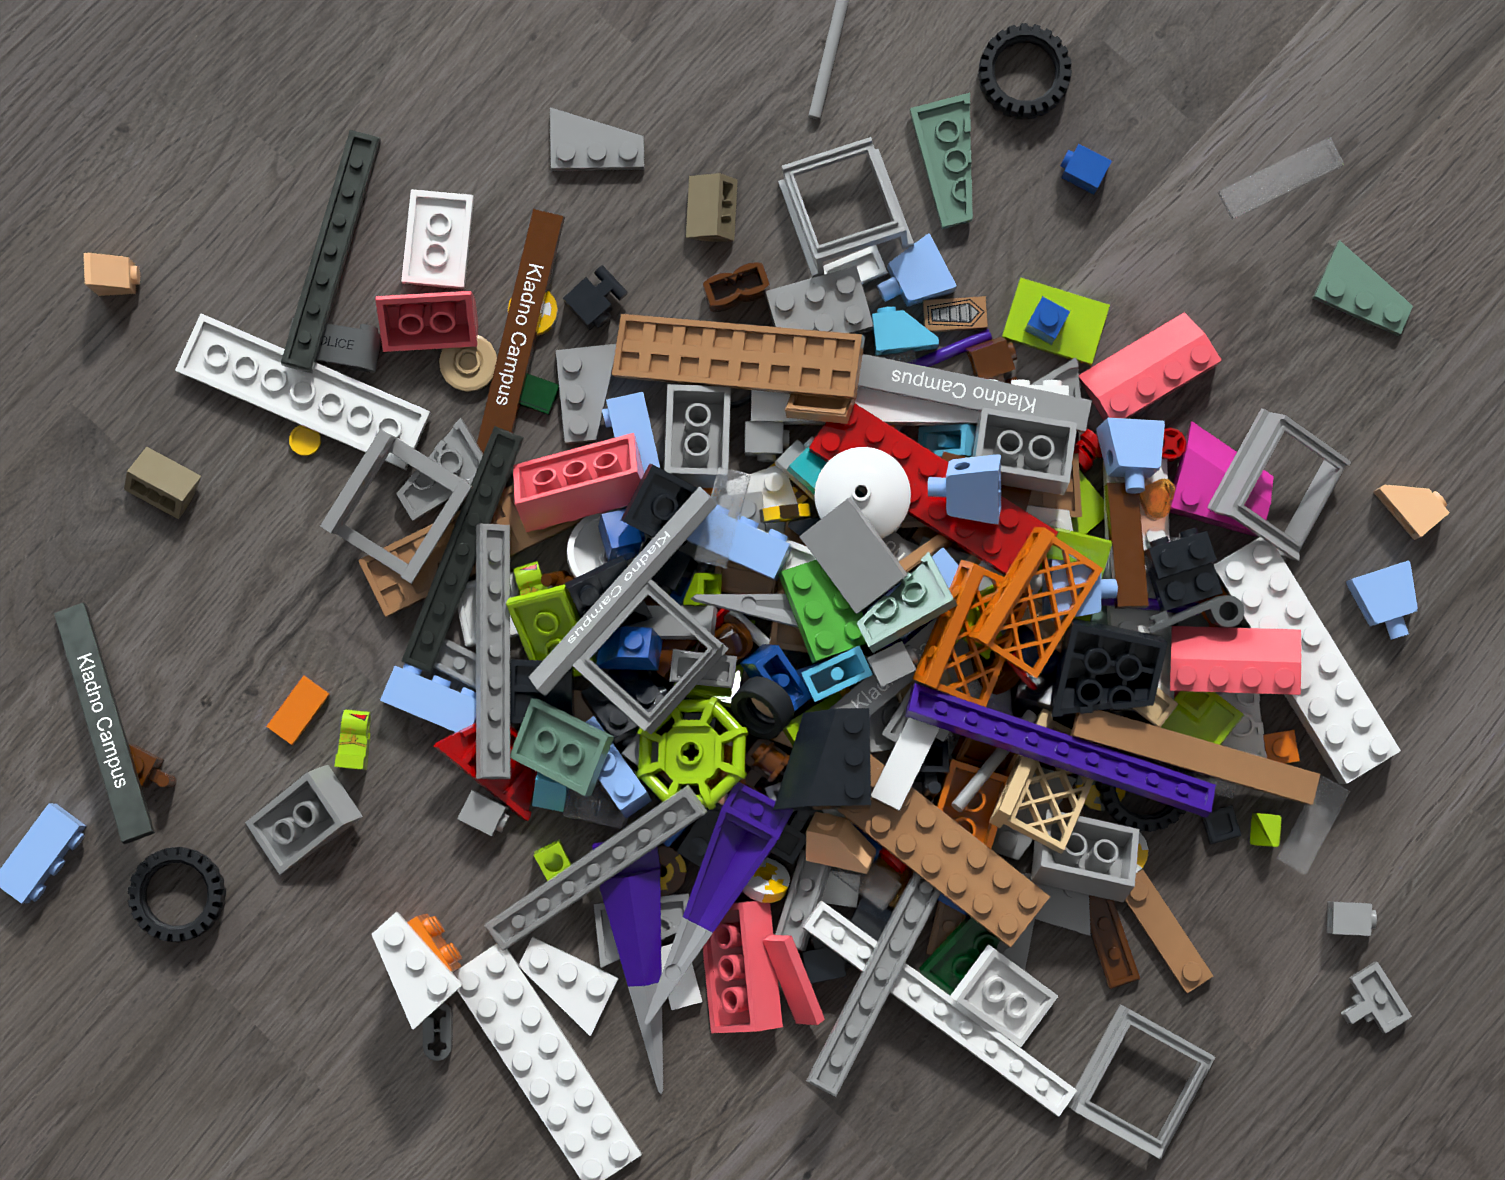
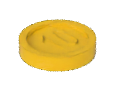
[289,425,321,456]

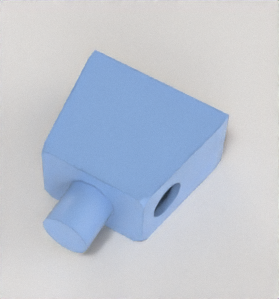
[877,233,957,307]
[1096,418,1165,494]
[928,455,1001,524]
[1042,559,1118,621]
[1346,561,1418,640]

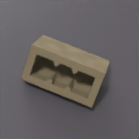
[686,173,737,242]
[124,447,201,519]

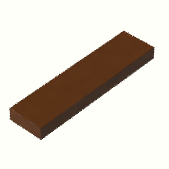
[1104,482,1149,609]

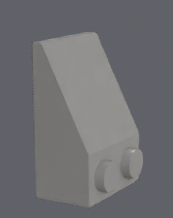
[245,765,363,875]

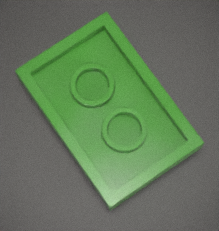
[778,560,867,663]

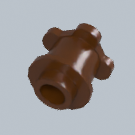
[751,742,790,783]

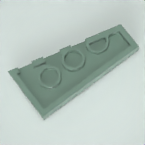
[909,93,973,229]

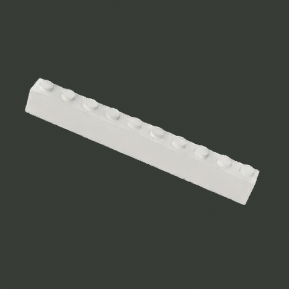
[751,379,1069,426]

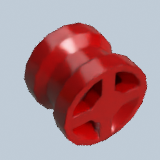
[1162,428,1186,462]

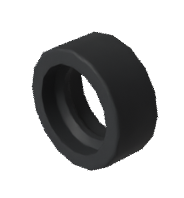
[731,676,794,740]

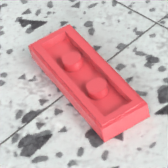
[763,935,825,1025]

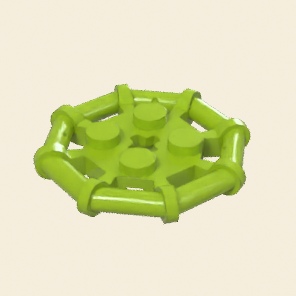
[636,697,749,810]

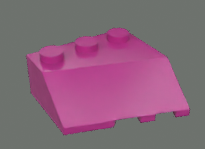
[1168,421,1274,537]

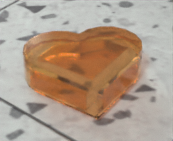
[1139,479,1175,520]

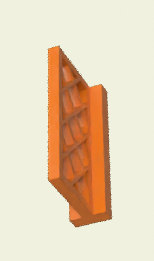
[968,527,1103,678]
[912,560,1034,707]

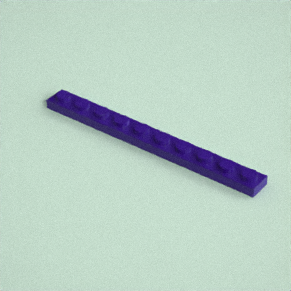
[905,683,1216,818]

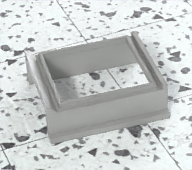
[778,137,914,278]
[1207,408,1351,561]
[320,429,473,584]
[572,579,728,734]
[1067,1004,1216,1159]

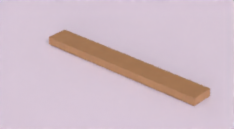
[1071,710,1320,805]

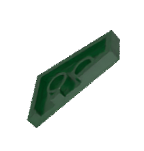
[919,915,1000,996]

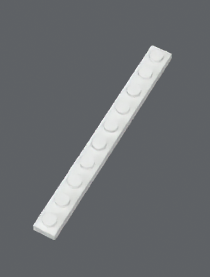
[802,901,1077,1117]

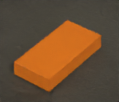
[266,675,330,745]

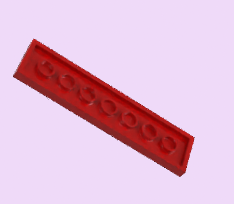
[809,403,1058,575]

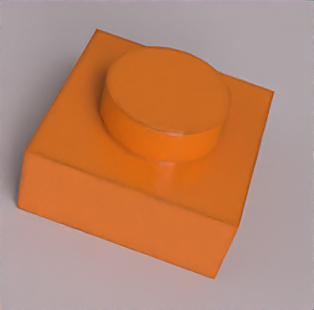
[1263,730,1300,764]

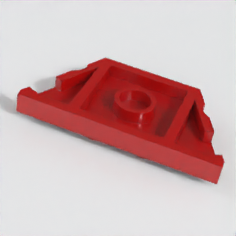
[433,723,537,821]

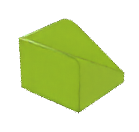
[683,573,722,606]
[1250,813,1282,847]

